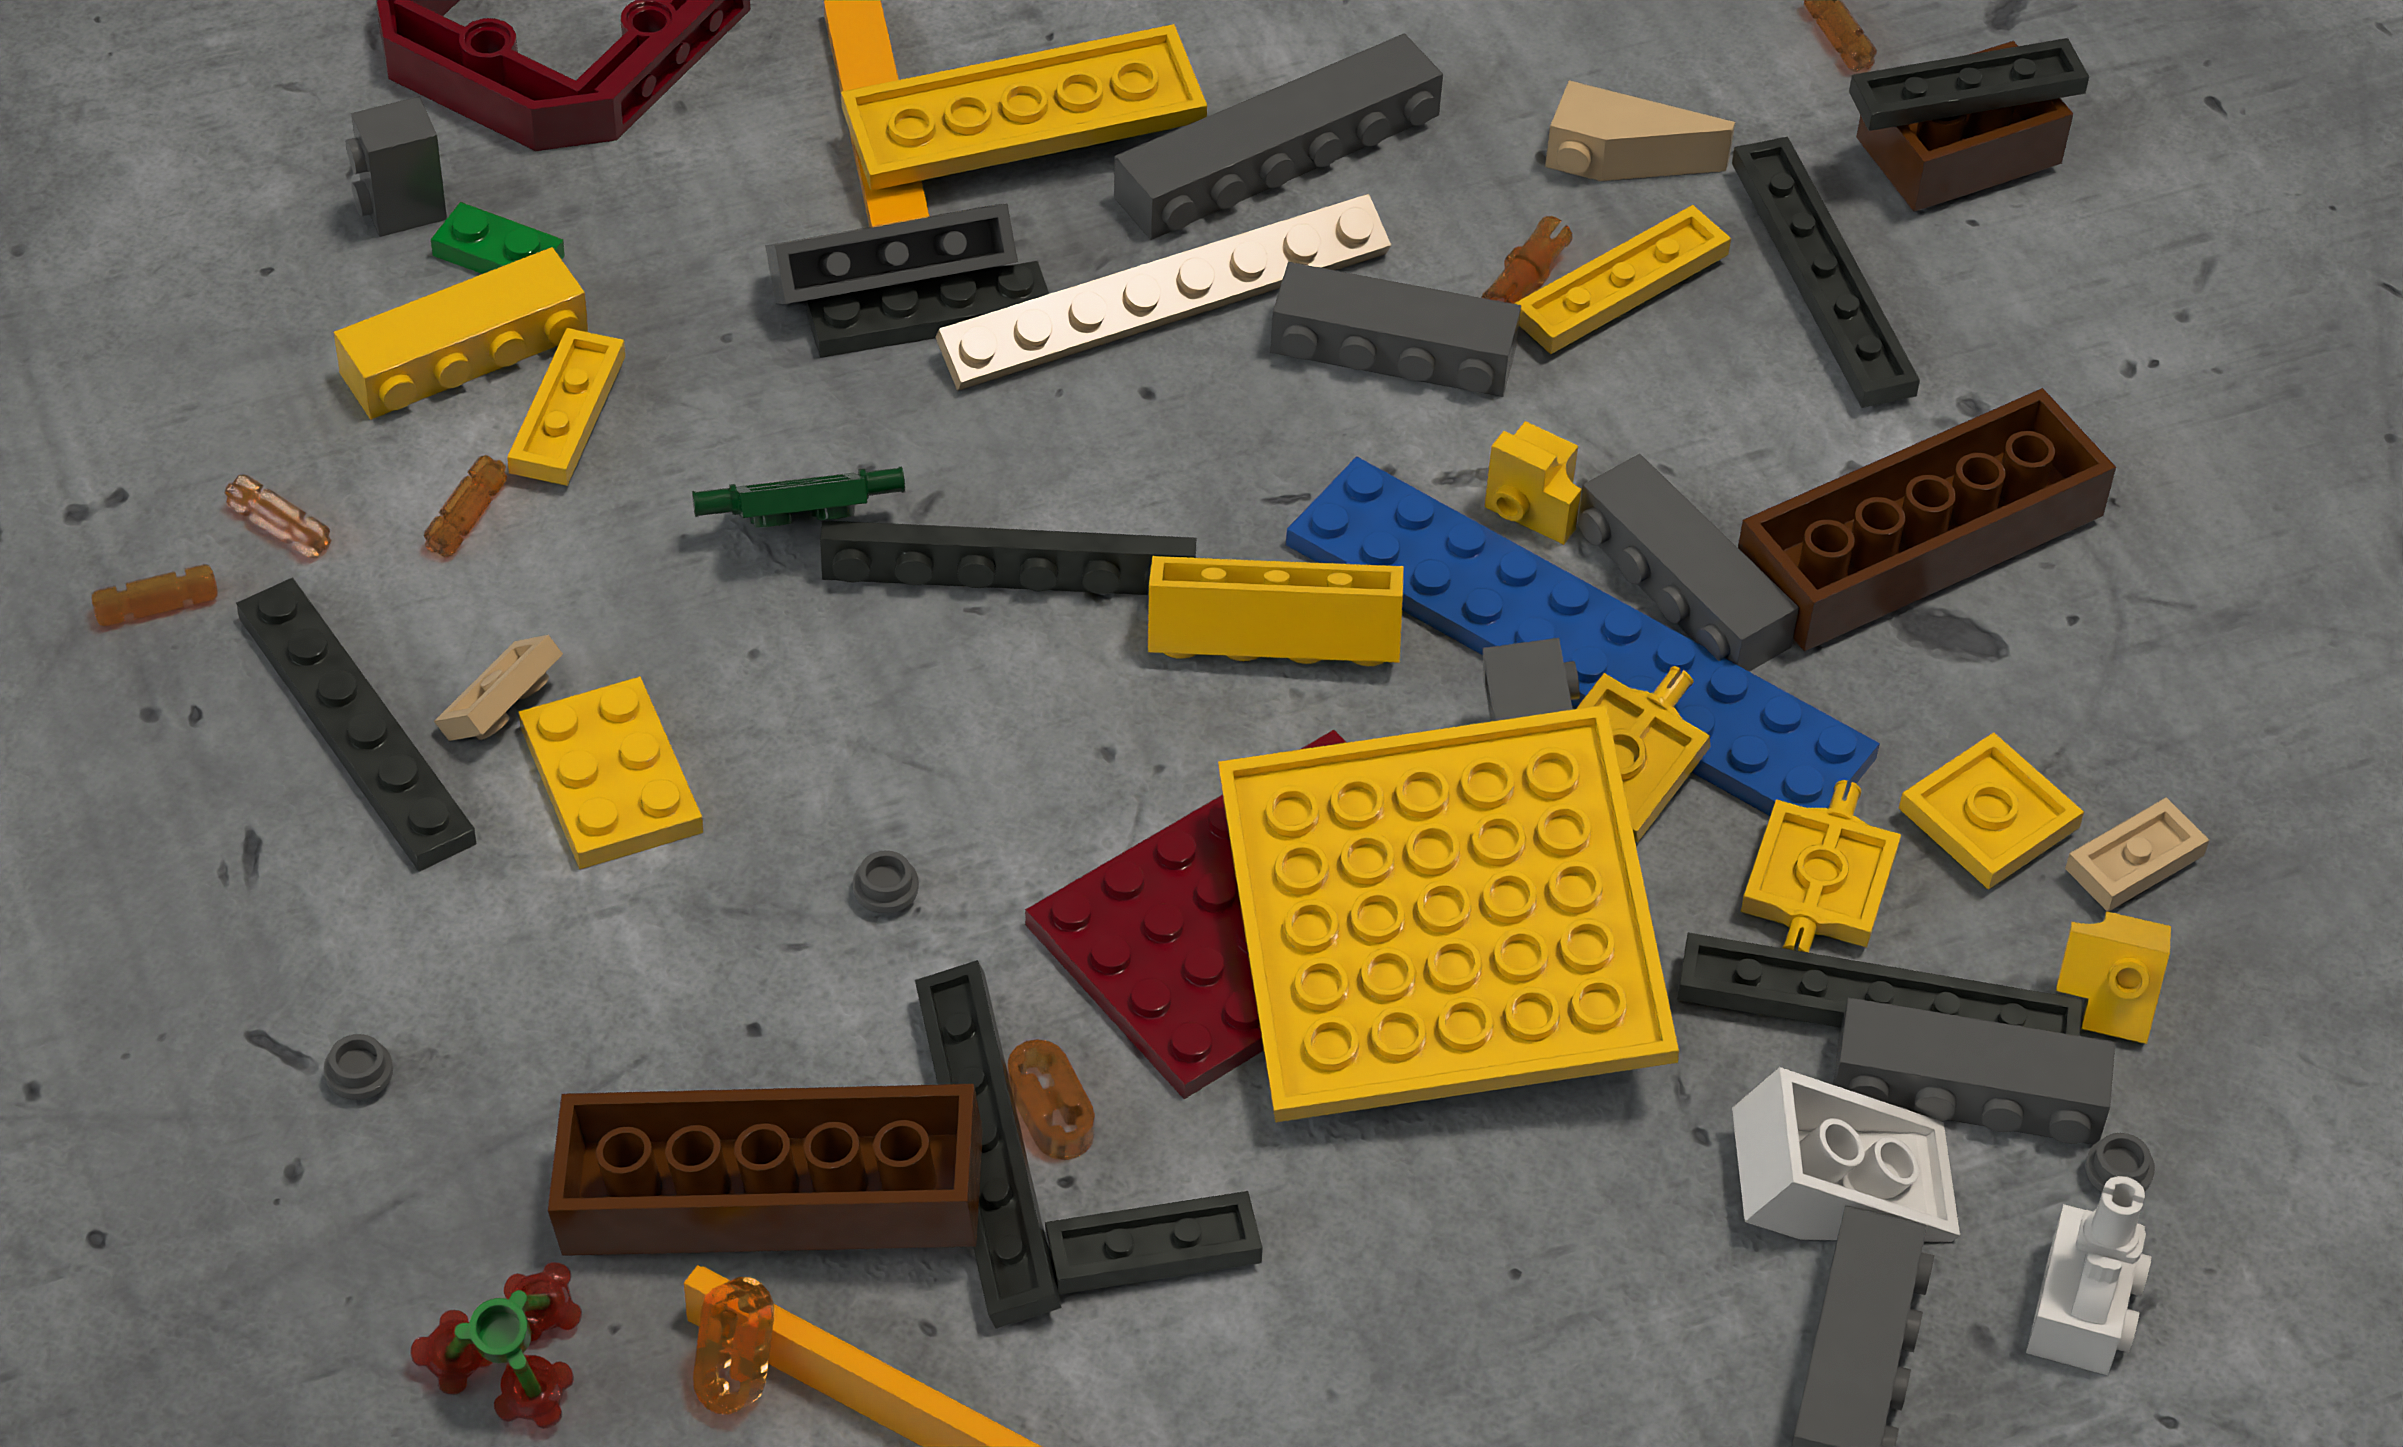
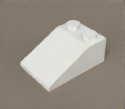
[1732,1067,1960,1242]

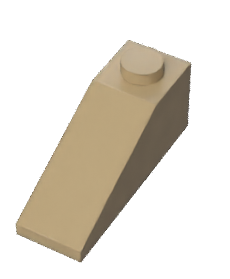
[1545,80,1735,181]

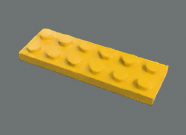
[841,24,1207,191]

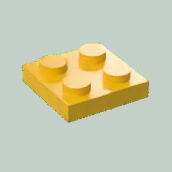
[1899,732,2084,890]

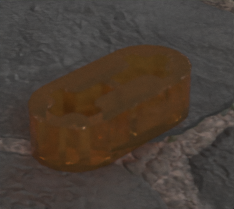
[1007,1039,1095,1160]
[693,1277,775,1415]

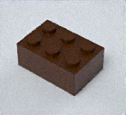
[1856,40,2073,212]

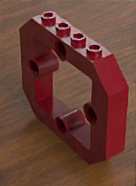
[376,0,751,151]

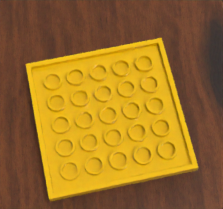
[1218,705,1679,1122]

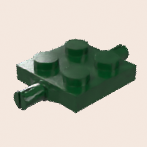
[692,466,905,528]

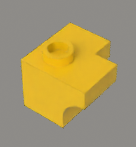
[1484,421,1582,545]
[2056,911,2171,1044]

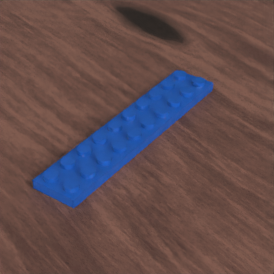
[1286,456,1880,816]

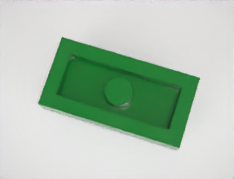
[431,202,565,274]

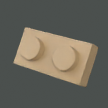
[434,635,563,741]
[2065,797,2209,912]

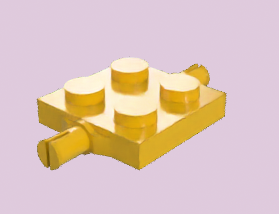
[1576,666,1710,843]
[1741,780,1901,953]

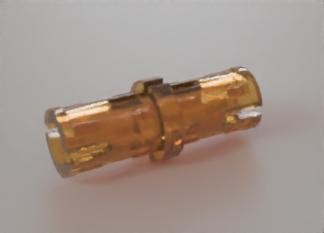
[1481,216,1573,304]

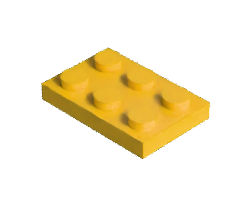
[518,676,703,870]

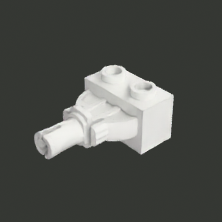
[2026,1176,2152,1376]

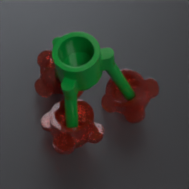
[410,1262,582,1429]

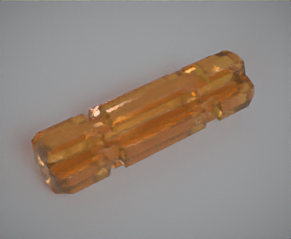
[1804,0,1877,72]
[424,455,507,558]
[224,474,332,558]
[91,564,218,627]

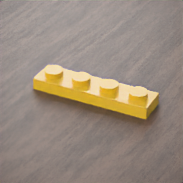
[1514,205,1731,354]

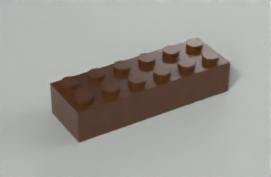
[1738,388,2116,652]
[548,1084,983,1256]

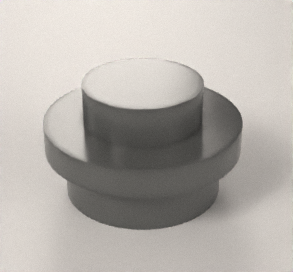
[853,851,919,913]
[324,1034,393,1100]
[2085,1133,2155,1192]

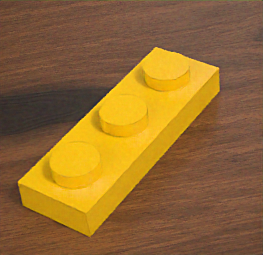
[507,328,625,486]

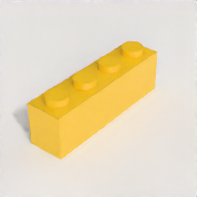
[333,247,588,420]
[1148,556,1404,666]

